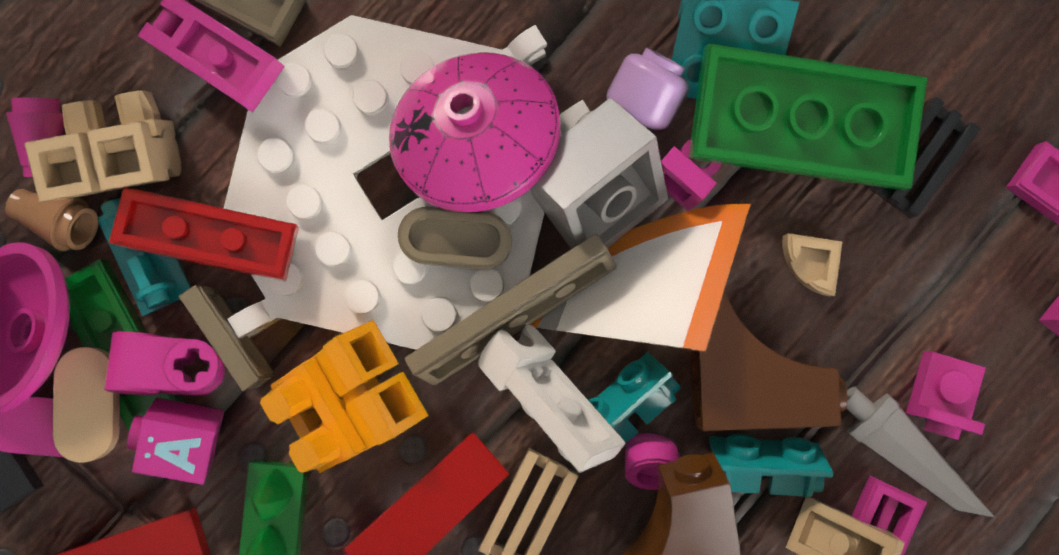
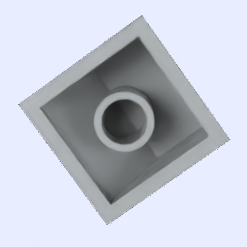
[530,97,668,249]

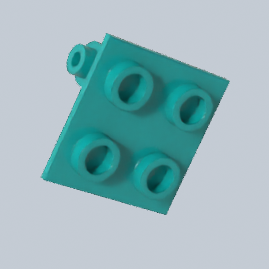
[671,0,800,98]

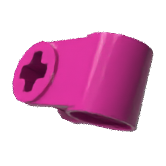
[104,332,225,396]

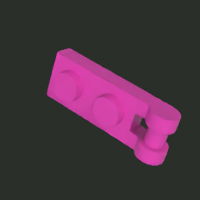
[137,0,285,112]

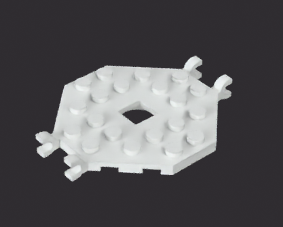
[224,15,590,350]

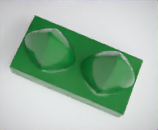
[239,460,309,555]

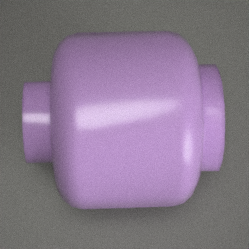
[606,48,689,130]

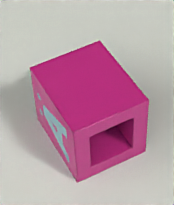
[127,397,224,485]

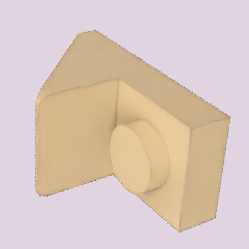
[786,497,905,555]

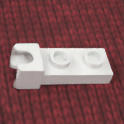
[478,325,625,472]

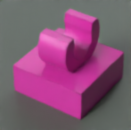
[661,139,721,211]

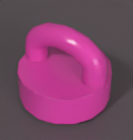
[625,433,680,490]

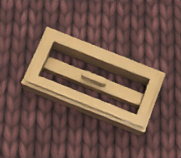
[478,448,579,555]

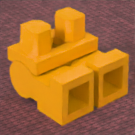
[260,320,429,473]

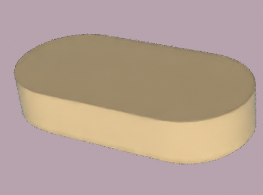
[53,347,120,463]

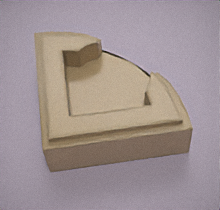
[782,233,842,296]

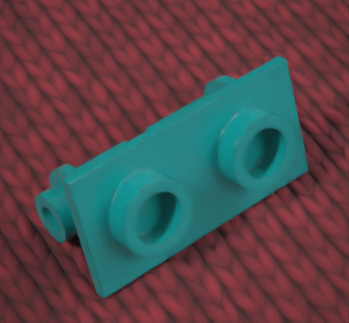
[97,198,191,317]
[588,352,681,444]
[709,434,833,497]

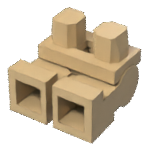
[24,90,182,202]

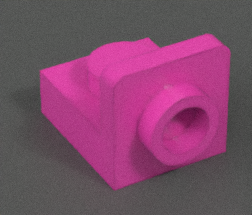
[906,351,986,440]

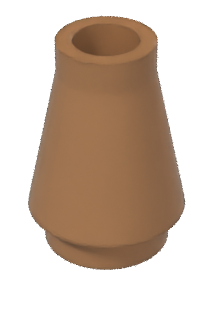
[5,189,98,251]

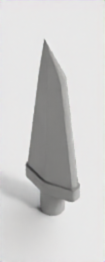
[846,387,994,517]

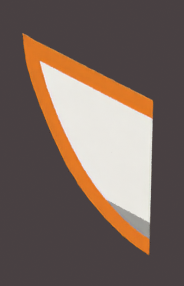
[530,204,751,351]

